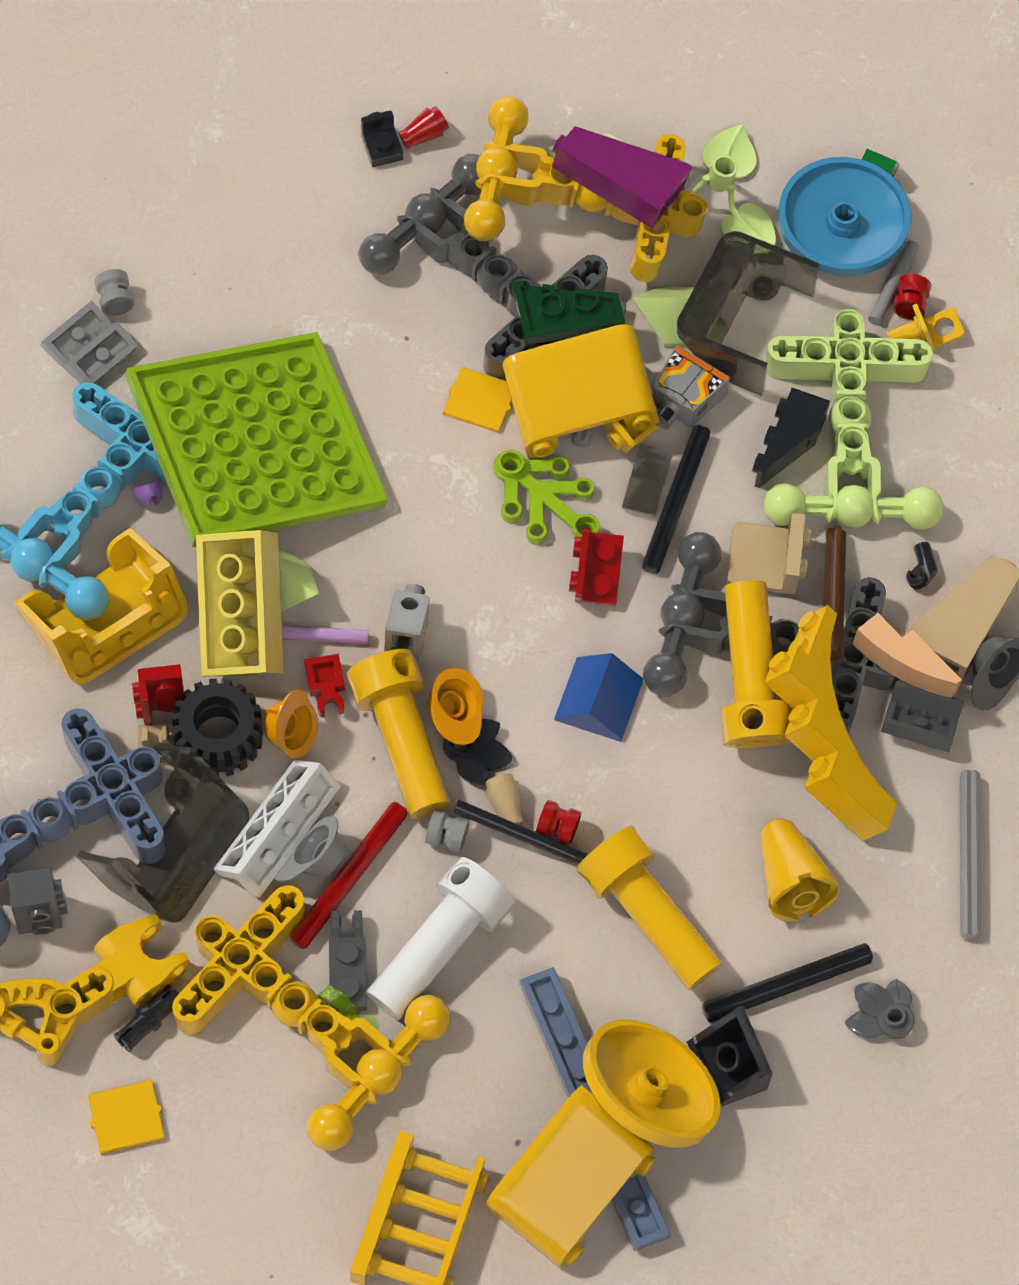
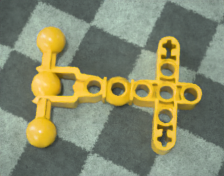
[464,96,708,282]
[172,885,451,1151]

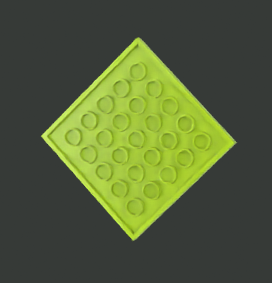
[125,332,388,547]

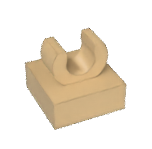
[138,724,175,763]

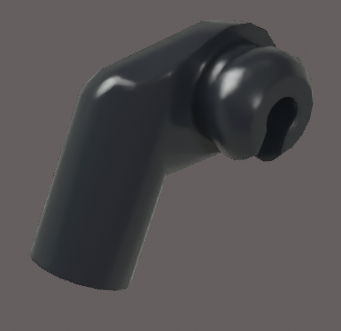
[906,542,938,589]

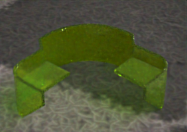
[318,985,360,1021]

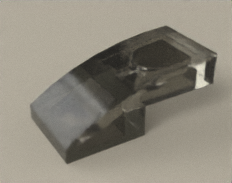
[622,443,674,517]

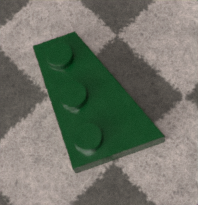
[511,280,625,345]

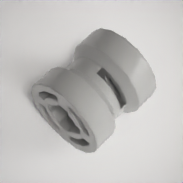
[95,269,134,316]
[425,809,470,853]

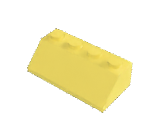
[196,530,284,677]

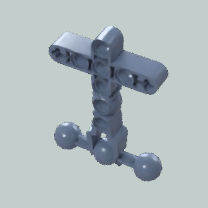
[0,708,166,947]

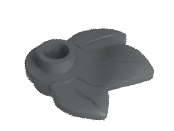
[845,979,915,1039]

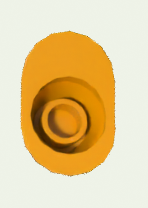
[427,667,483,745]
[264,689,318,759]

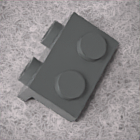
[881,681,964,752]

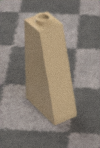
[904,555,1019,683]

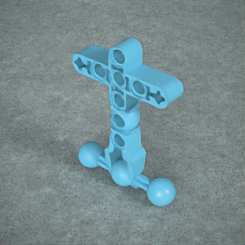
[0,382,167,620]

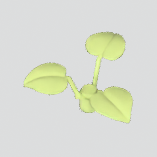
[690,124,776,252]

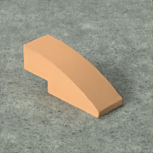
[853,613,962,698]

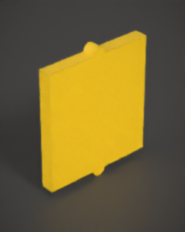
[443,367,512,433]
[88,1079,165,1155]

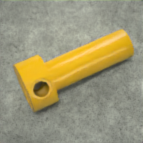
[721,580,792,748]
[347,649,451,819]
[576,825,723,991]

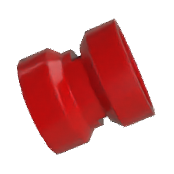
[892,274,932,320]
[536,800,582,846]

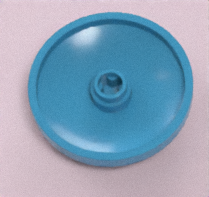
[778,157,911,276]

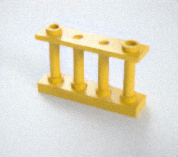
[350,1130,490,1285]

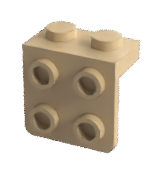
[727,513,811,595]

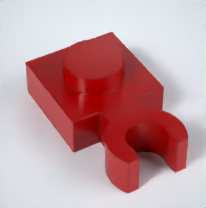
[304,653,345,718]

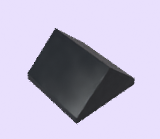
[686,1006,773,1107]

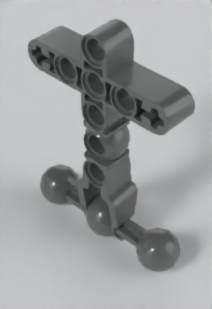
[358,154,608,379]
[643,532,899,734]

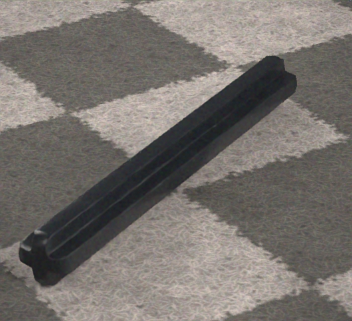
[642,425,710,574]
[702,943,874,1022]

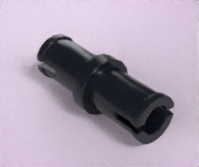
[114,984,179,1052]

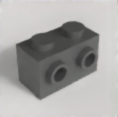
[7,867,68,935]

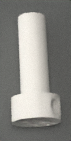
[366,857,516,1020]

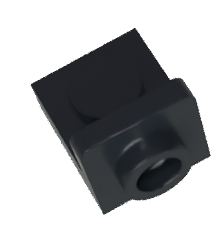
[361,110,403,167]

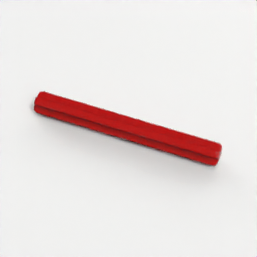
[290,802,407,949]

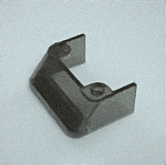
[676,231,820,396]
[76,742,249,923]

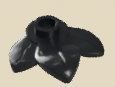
[443,719,513,786]

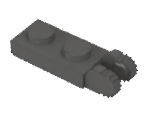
[329,910,367,1011]

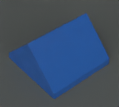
[554,653,643,742]

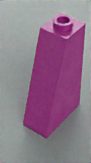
[552,126,693,229]

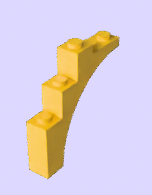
[765,605,897,841]

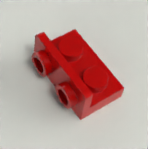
[569,528,624,606]
[132,664,184,725]

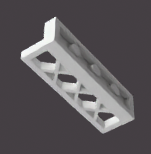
[214,759,341,897]

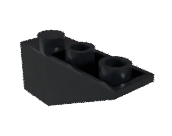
[752,387,830,488]

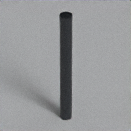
[453,799,588,865]

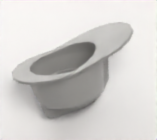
[274,816,352,882]

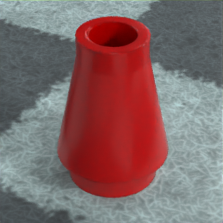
[398,106,449,149]

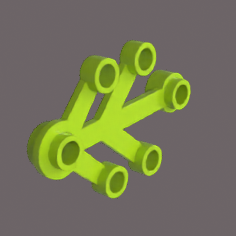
[494,450,600,545]

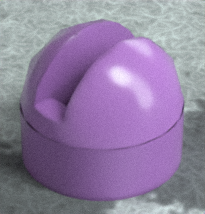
[133,480,162,508]

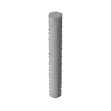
[868,240,920,325]

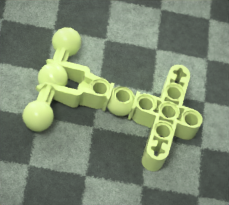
[763,309,944,530]

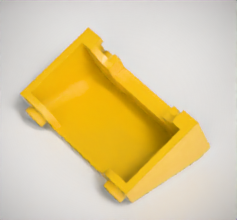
[503,324,660,459]
[14,528,188,684]
[486,1085,657,1270]

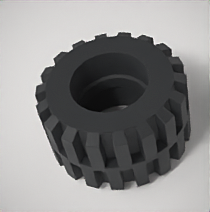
[172,678,263,777]

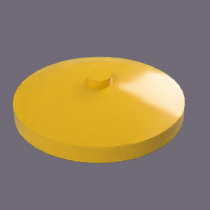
[583,1019,721,1148]

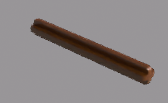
[823,525,846,662]

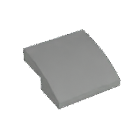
[40,300,139,384]

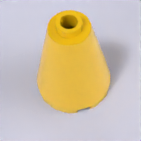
[760,818,839,922]

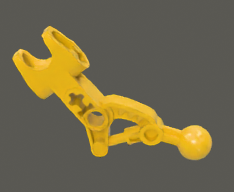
[0,913,190,1066]

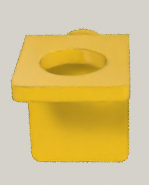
[886,303,965,350]

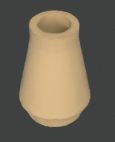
[485,773,524,825]

